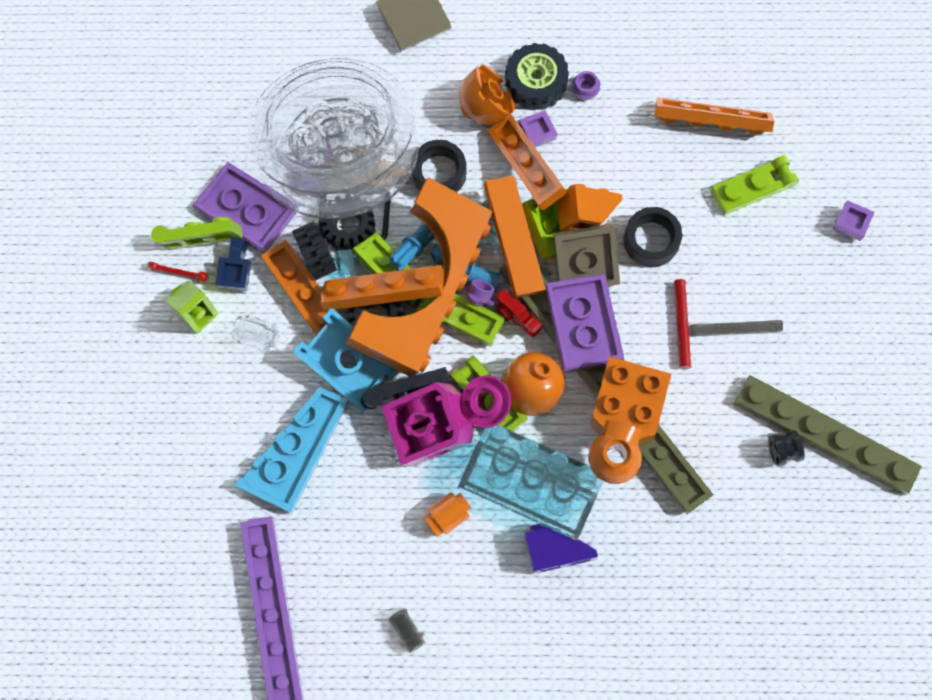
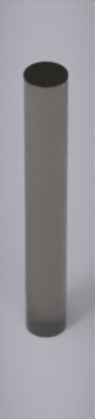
[689,319,783,337]

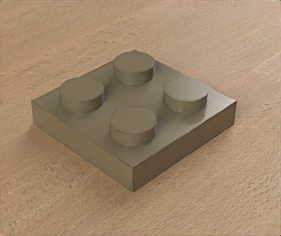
[552,223,620,286]

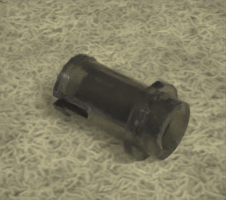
[389,608,426,654]

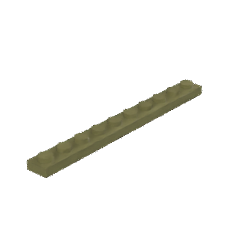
[499,264,714,515]

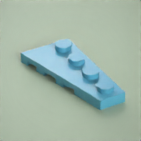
[234,387,349,514]

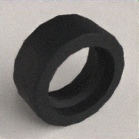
[411,139,467,192]
[623,207,683,267]

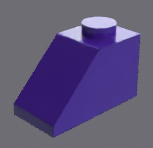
[524,522,598,574]

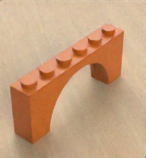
[345,177,493,377]

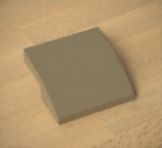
[375,0,452,52]

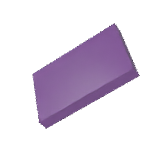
[192,161,299,254]
[545,273,625,373]

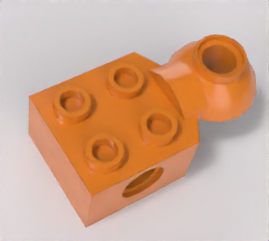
[588,356,672,484]

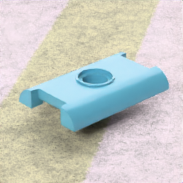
[293,308,399,413]

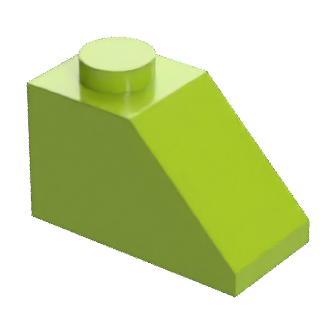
[166,280,219,334]

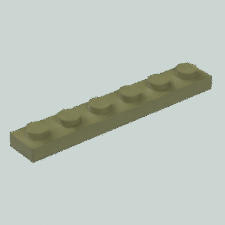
[734,375,922,495]

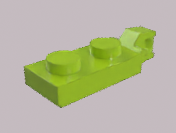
[352,232,422,308]

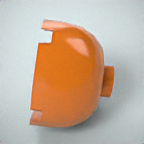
[459,65,515,125]
[501,352,565,416]

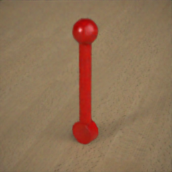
[147,261,208,283]

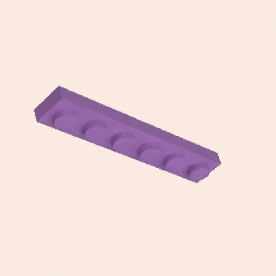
[240,516,304,700]

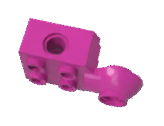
[382,375,511,466]

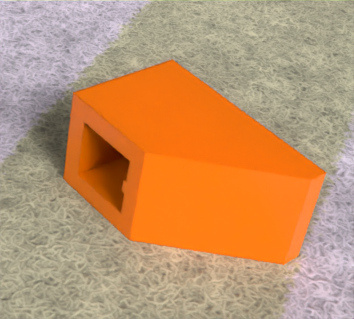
[557,183,623,231]

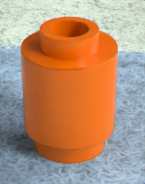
[422,492,471,538]

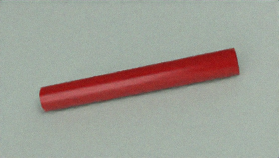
[674,279,692,370]

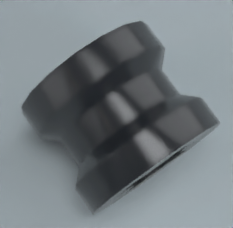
[768,430,805,467]

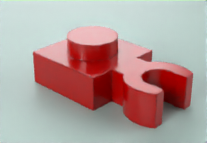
[496,288,542,339]

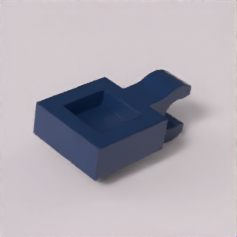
[215,237,252,292]

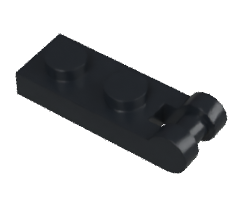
[360,367,449,410]

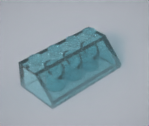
[458,425,603,541]

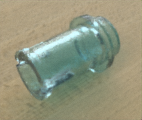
[333,249,357,279]

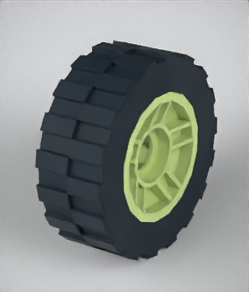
[505,43,569,110]

